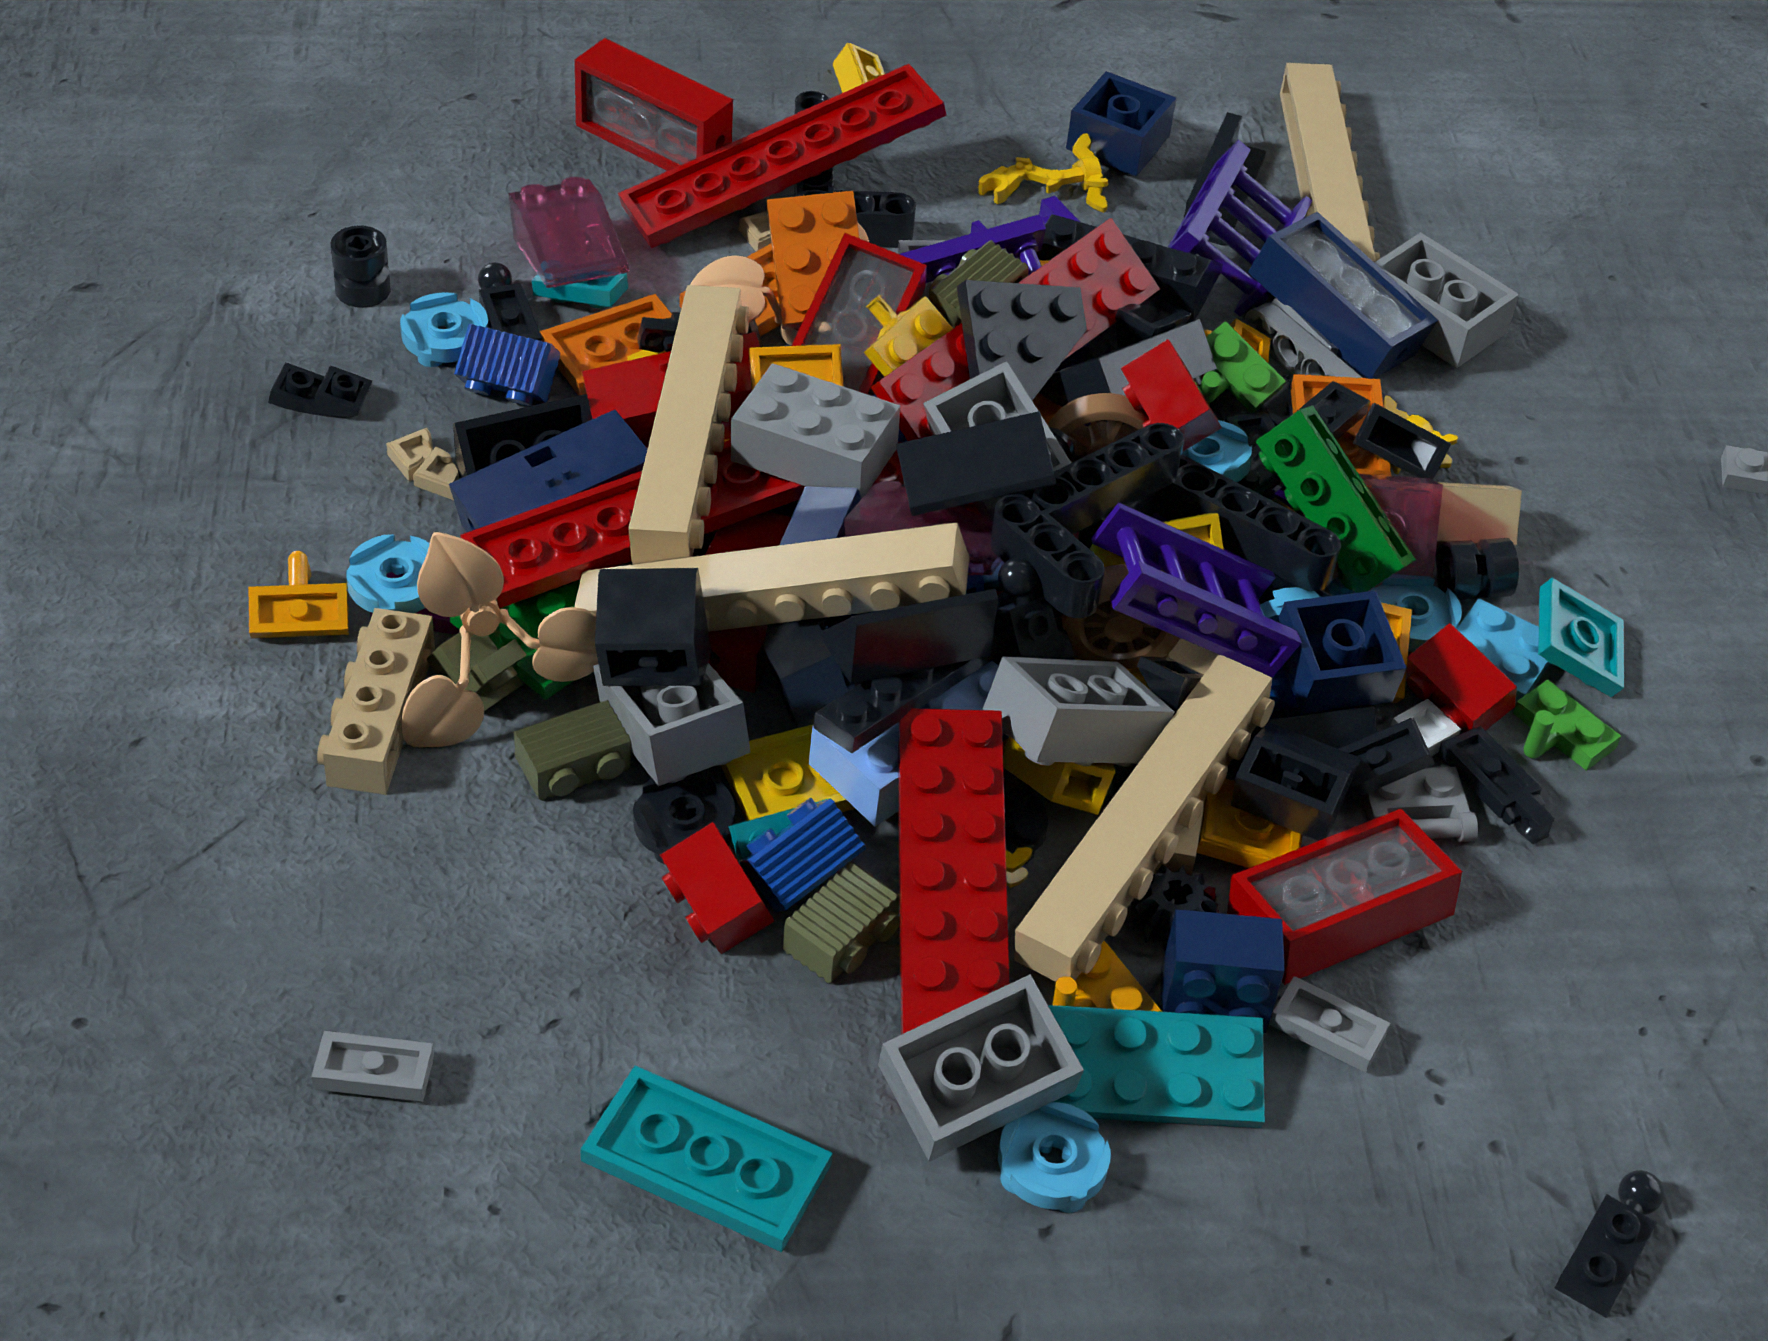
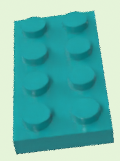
[1048,1005,1265,1128]
[580,1065,833,1252]

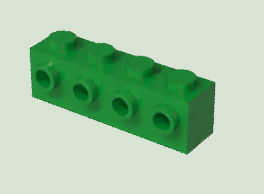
[1255,405,1416,593]

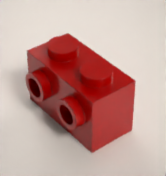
[1121,339,1222,452]
[1406,623,1517,733]
[660,822,774,954]

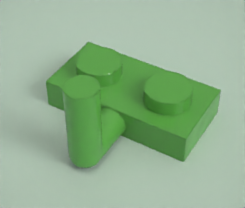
[1199,321,1286,413]
[1513,679,1621,771]

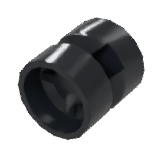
[330,225,391,308]
[1436,538,1519,600]

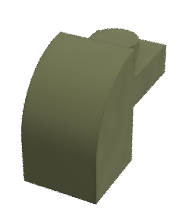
[426,632,526,711]

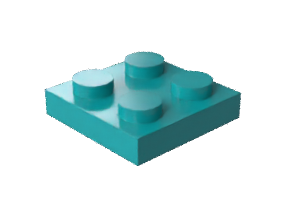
[1538,577,1624,697]

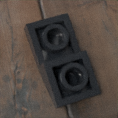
[268,362,372,417]

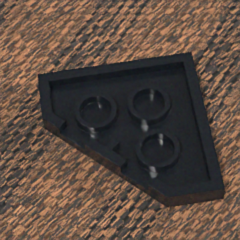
[956,280,1087,400]

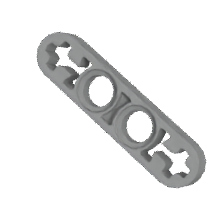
[1245,303,1362,378]

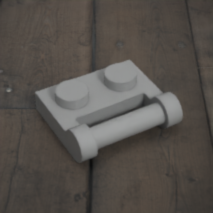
[1361,767,1478,842]

